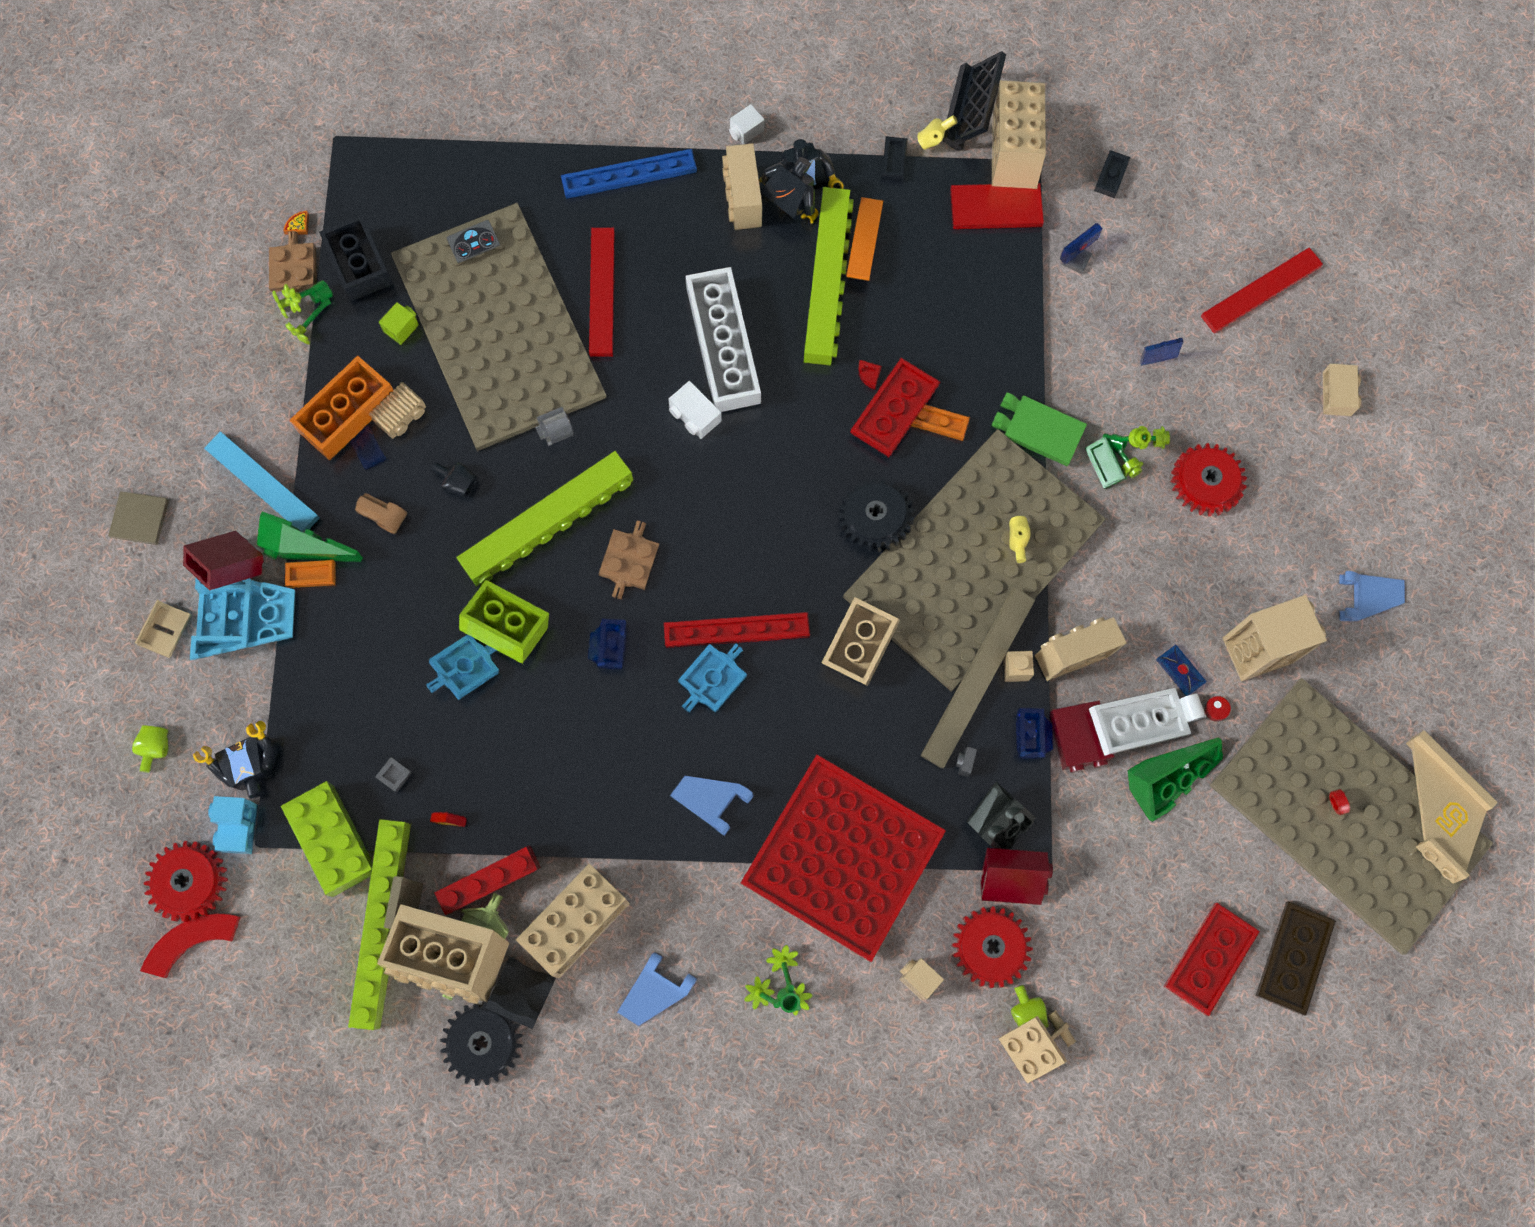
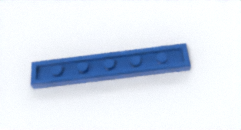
[561,149,697,199]

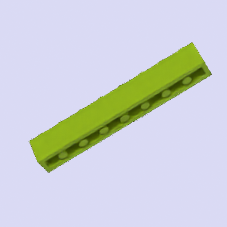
[804,187,854,366]
[456,451,633,586]
[348,820,411,1030]

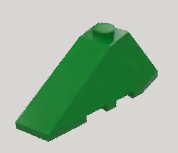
[257,511,363,562]
[1127,737,1223,822]

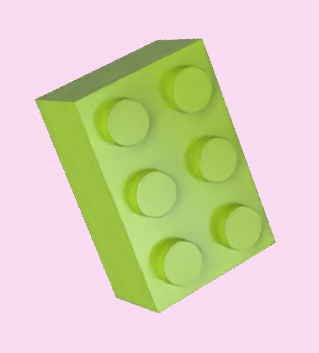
[459,580,549,664]

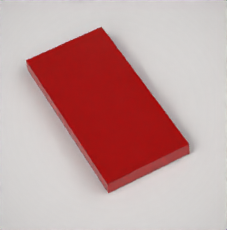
[950,183,1044,229]
[850,358,940,457]
[1164,902,1260,1016]

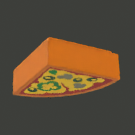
[283,211,309,235]

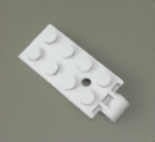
[1089,688,1206,755]

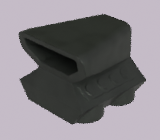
[966,781,1035,850]

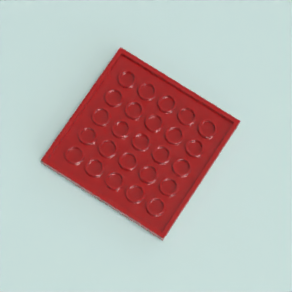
[740,755,946,963]

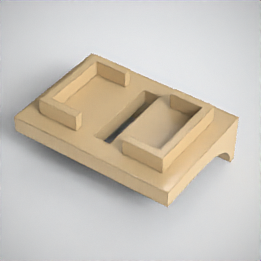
[135,600,192,658]

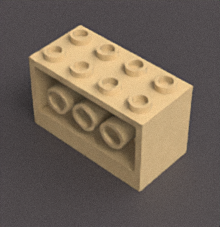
[992,80,1046,189]
[1223,595,1327,682]
[516,864,630,978]
[377,904,509,1004]

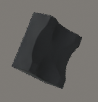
[486,957,556,1029]

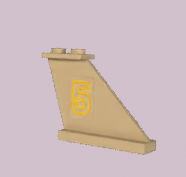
[1406,730,1498,884]

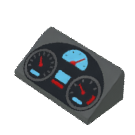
[447,220,500,264]

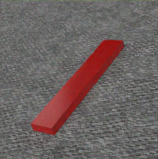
[589,228,615,357]
[1201,247,1323,334]
[664,612,810,648]

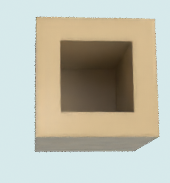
[1003,651,1034,682]

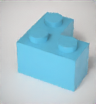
[208,796,258,854]

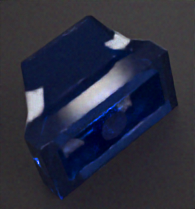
[588,619,627,670]
[1016,708,1053,758]

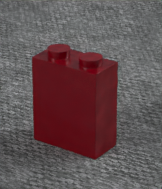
[183,531,264,591]
[1050,700,1114,773]
[980,848,1053,905]

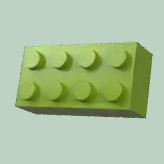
[281,781,373,897]

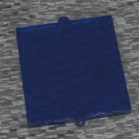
[1140,338,1184,366]

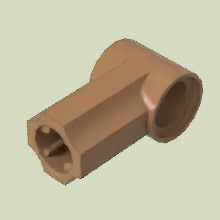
[355,493,407,534]

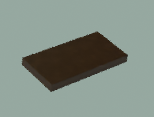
[1255,901,1336,1016]

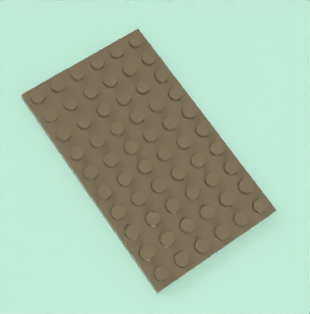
[391,203,607,451]
[843,429,1106,692]
[1209,678,1493,955]

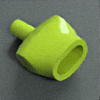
[132,725,169,773]
[1011,985,1049,1028]

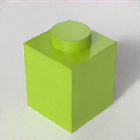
[379,302,419,345]

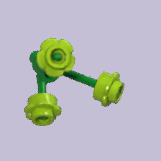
[1102,426,1170,478]

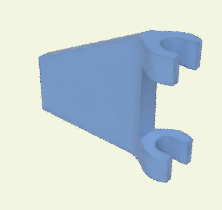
[1339,571,1405,621]
[670,776,754,836]
[617,952,697,1026]

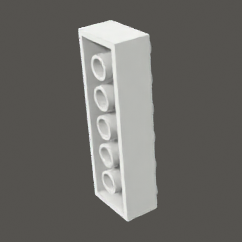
[686,267,761,412]

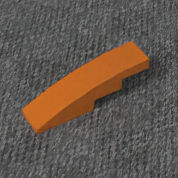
[847,197,883,281]

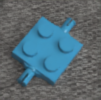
[426,635,499,700]
[678,644,747,713]

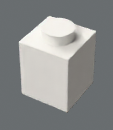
[729,104,765,144]

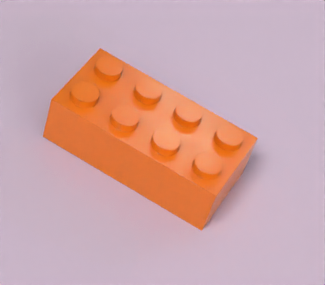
[289,356,393,461]

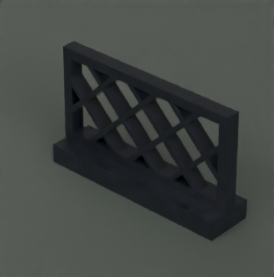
[942,51,1006,151]

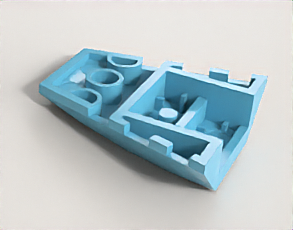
[190,578,295,660]

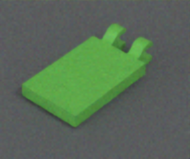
[992,393,1087,466]

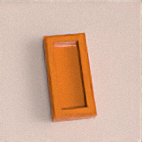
[285,560,336,588]

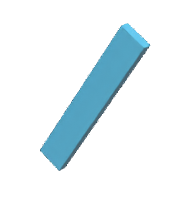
[204,431,320,532]

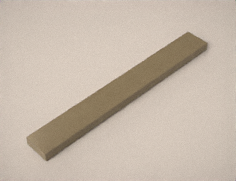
[921,588,1035,769]

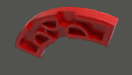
[140,914,241,978]

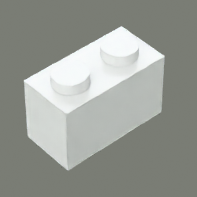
[669,381,722,439]

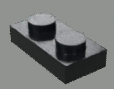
[1094,150,1131,199]

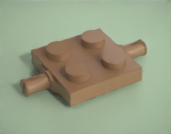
[269,231,317,292]
[599,521,659,599]

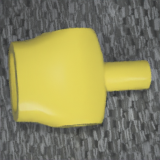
[917,115,958,150]
[1009,516,1031,563]

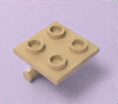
[999,1010,1076,1084]

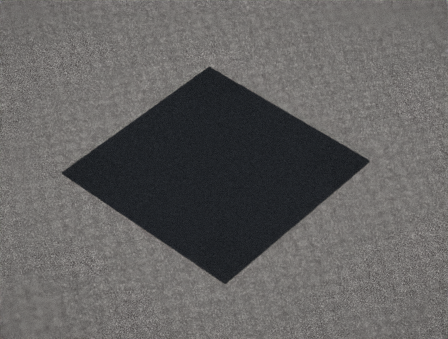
[255,136,1052,871]

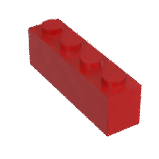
[434,845,541,915]

